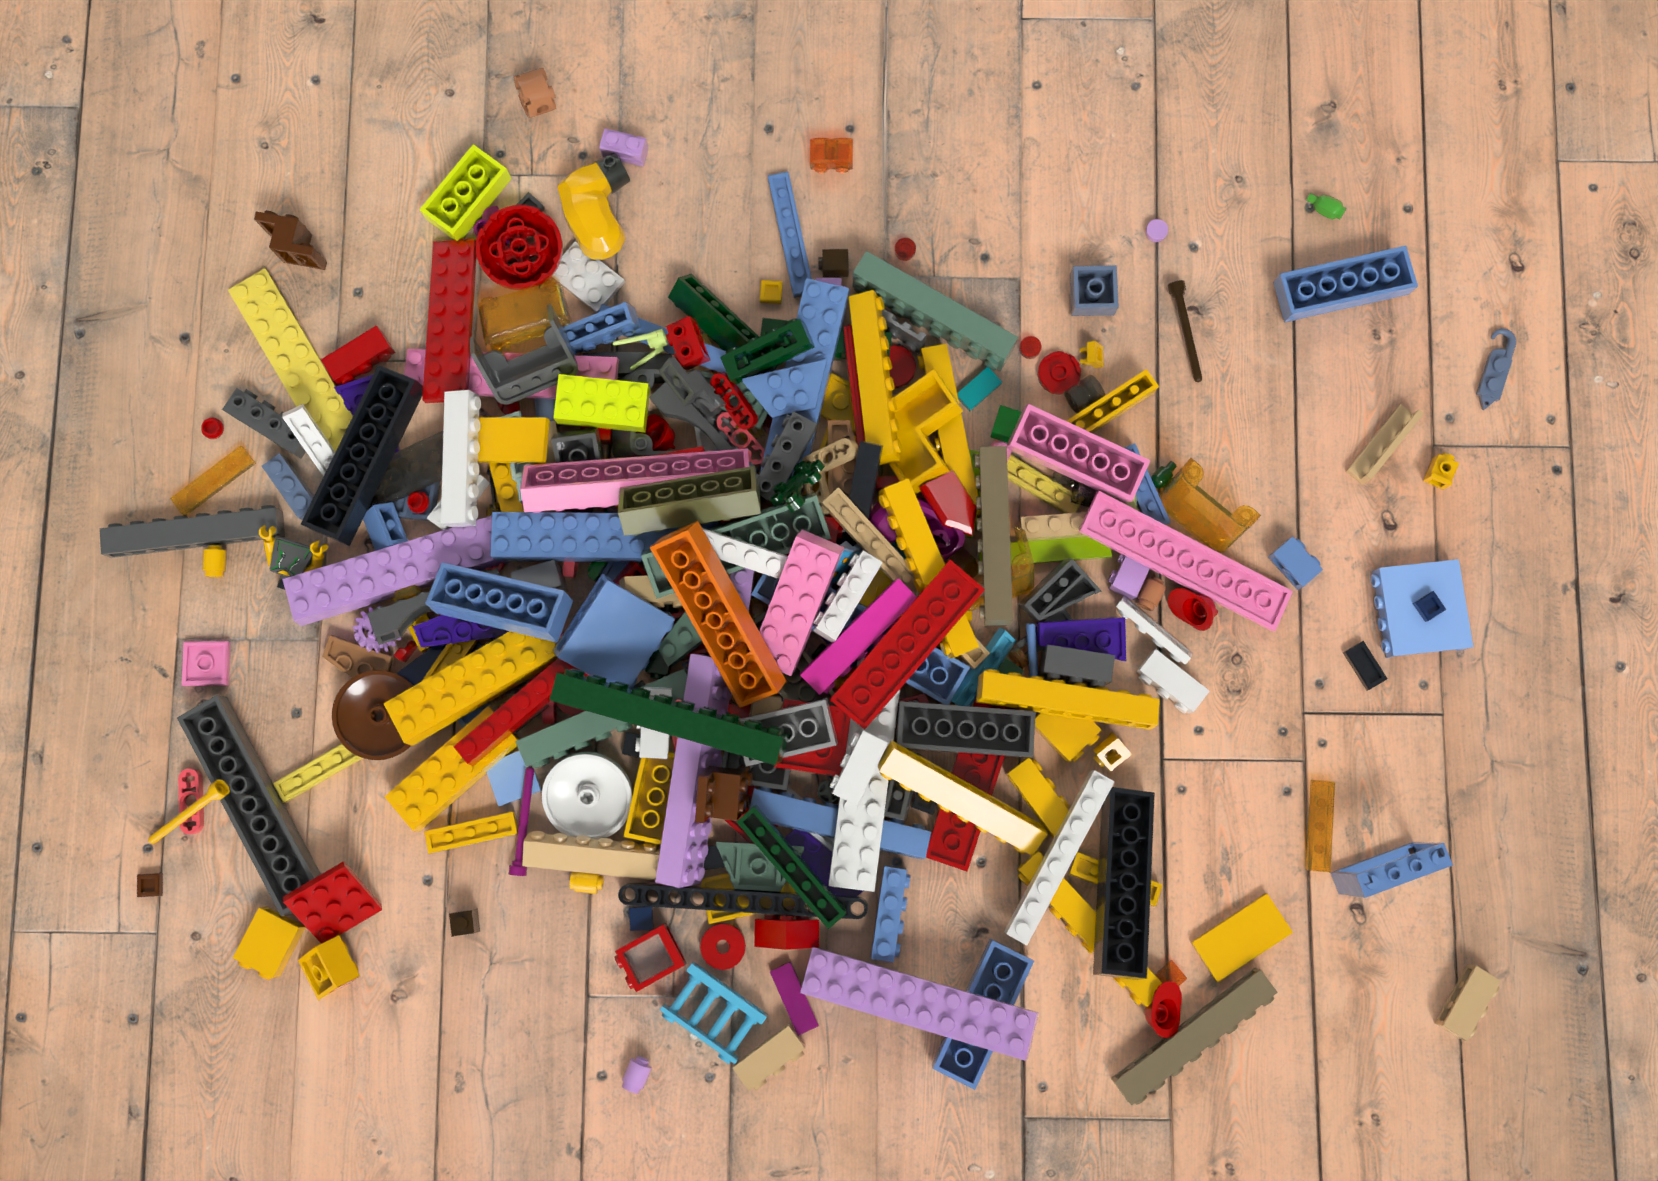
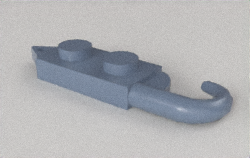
[1476,328,1516,410]

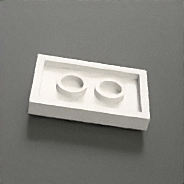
[551,241,625,313]

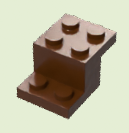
[254,210,327,270]
[695,764,753,823]

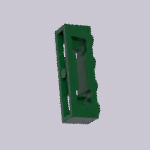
[720,319,815,385]

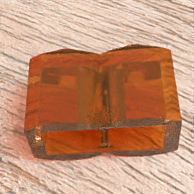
[810,138,853,173]

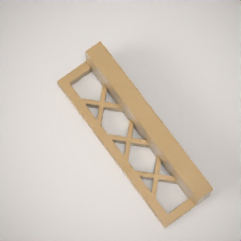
[1345,404,1424,485]

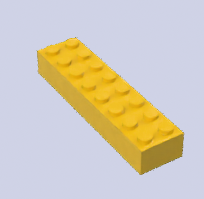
[384,631,561,746]

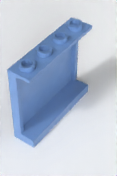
[553,574,675,689]

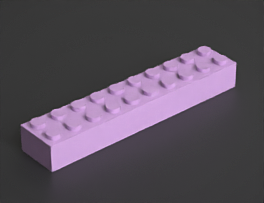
[283,516,512,626]
[655,654,732,888]
[800,947,1039,1061]

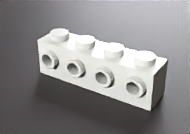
[813,550,883,643]

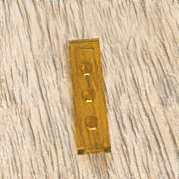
[170,445,256,516]
[1306,780,1335,873]

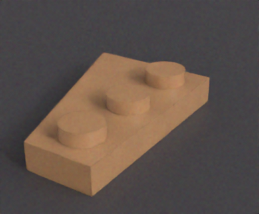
[322,635,394,678]

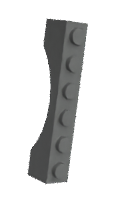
[649,382,759,474]
[367,568,500,645]

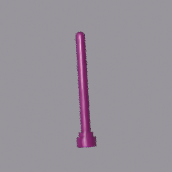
[508,766,534,876]

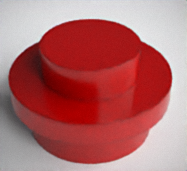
[201,417,224,439]
[407,491,429,514]

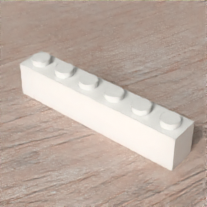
[441,390,481,527]

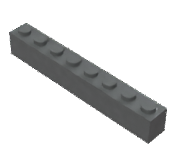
[99,505,285,558]

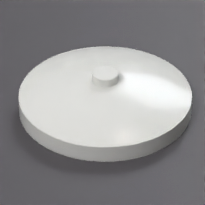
[542,752,633,839]

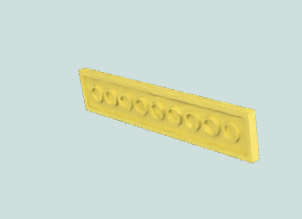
[228,268,353,452]

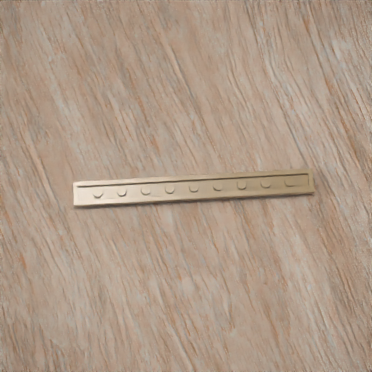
[821,487,990,669]

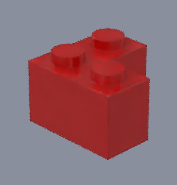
[754,914,819,950]

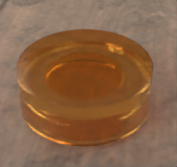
[1008,647,1029,669]

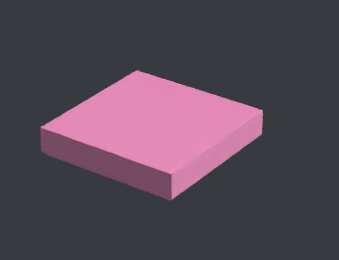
[182,641,231,686]

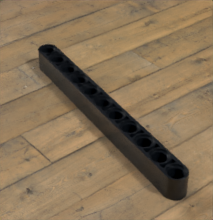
[618,883,868,919]

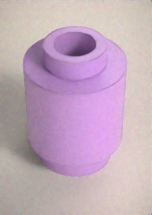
[622,1056,652,1094]

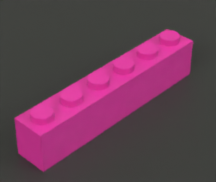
[800,578,917,695]

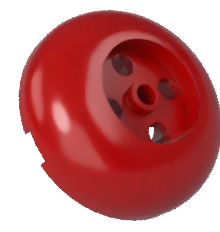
[476,205,563,290]

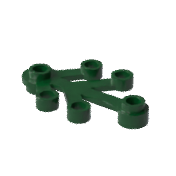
[769,459,825,512]

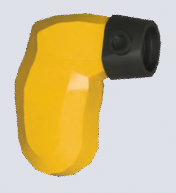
[557,154,630,260]

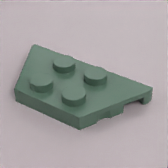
[716,842,804,892]

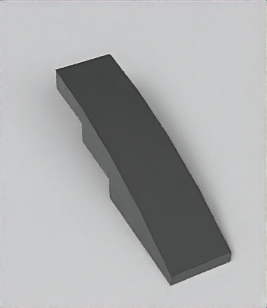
[582,352,672,377]

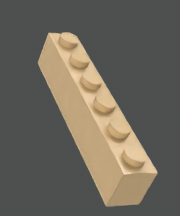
[522,831,661,880]

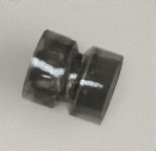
[1064,375,1105,413]

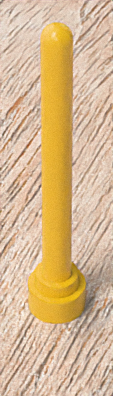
[148,779,230,844]

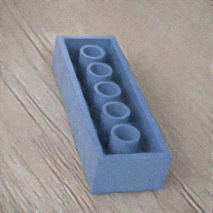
[1273,246,1418,323]
[425,562,573,643]
[931,939,1034,1090]

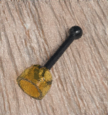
[486,468,501,517]

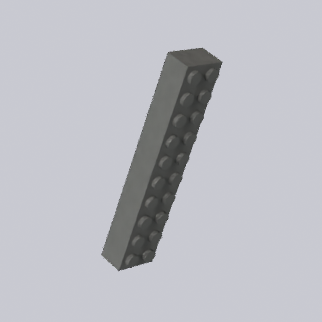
[177,695,321,916]

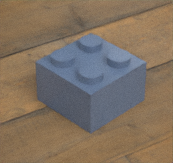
[1070,265,1119,316]

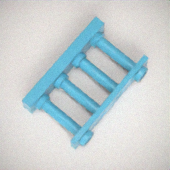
[660,961,768,1064]

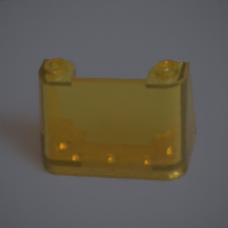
[478,279,573,353]
[1158,458,1261,553]

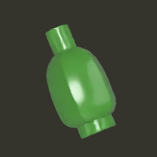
[1306,193,1347,220]

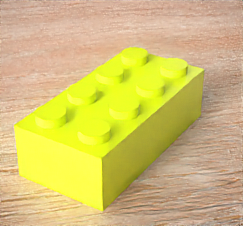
[419,144,512,241]
[554,374,650,433]

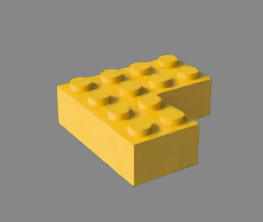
[889,369,963,495]

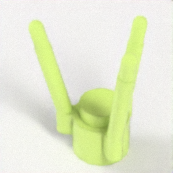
[613,329,668,371]

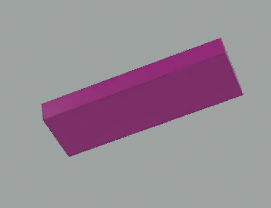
[770,961,819,1036]

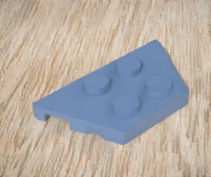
[742,359,827,418]

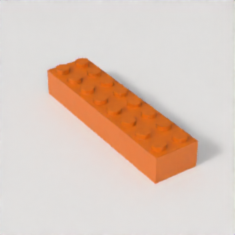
[650,521,786,708]

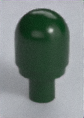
[1151,461,1177,489]

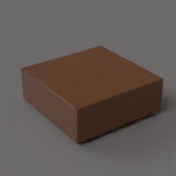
[137,873,163,897]

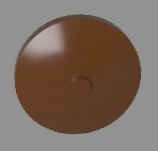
[332,670,414,760]

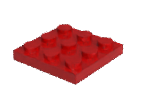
[774,699,851,776]
[283,861,382,943]

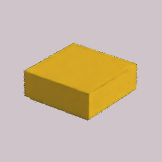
[760,280,783,304]

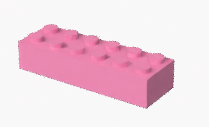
[1007,404,1150,503]
[759,530,844,676]

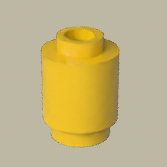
[202,545,226,577]
[569,871,604,894]

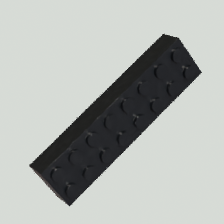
[301,365,423,546]
[1093,787,1155,980]

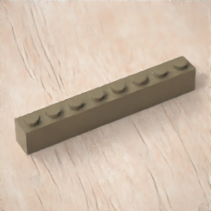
[975,446,1013,626]
[1111,968,1278,1105]

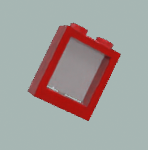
[614,923,687,992]

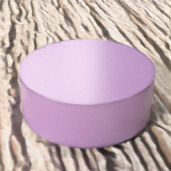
[1145,219,1168,242]

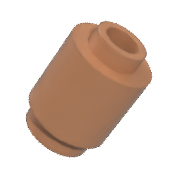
[1137,577,1166,611]

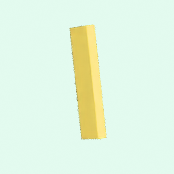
[1007,455,1084,514]
[273,744,363,803]

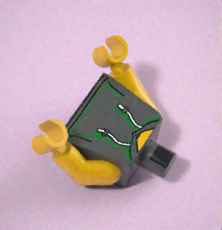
[259,525,328,590]

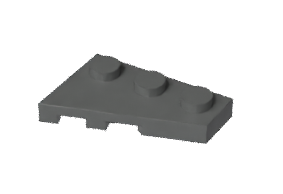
[882,309,927,354]

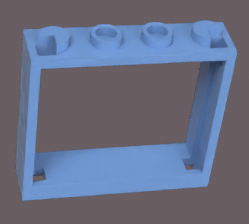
[1330,842,1453,898]

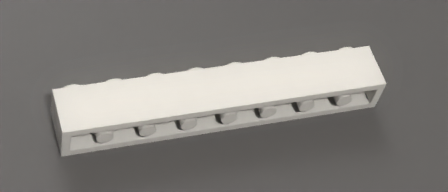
[1004,770,1115,945]

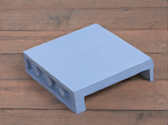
[1371,559,1473,658]

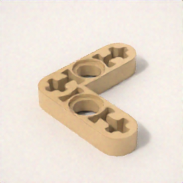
[801,438,858,517]

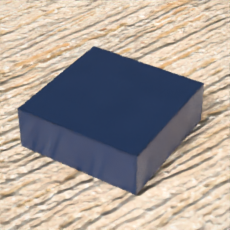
[1412,591,1446,622]
[629,906,654,931]

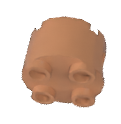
[514,67,556,118]

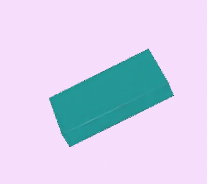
[957,367,1002,412]

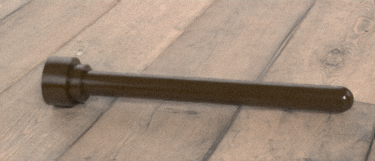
[1167,280,1202,382]

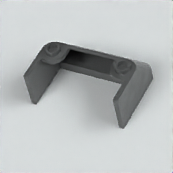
[469,304,578,405]
[612,369,674,458]

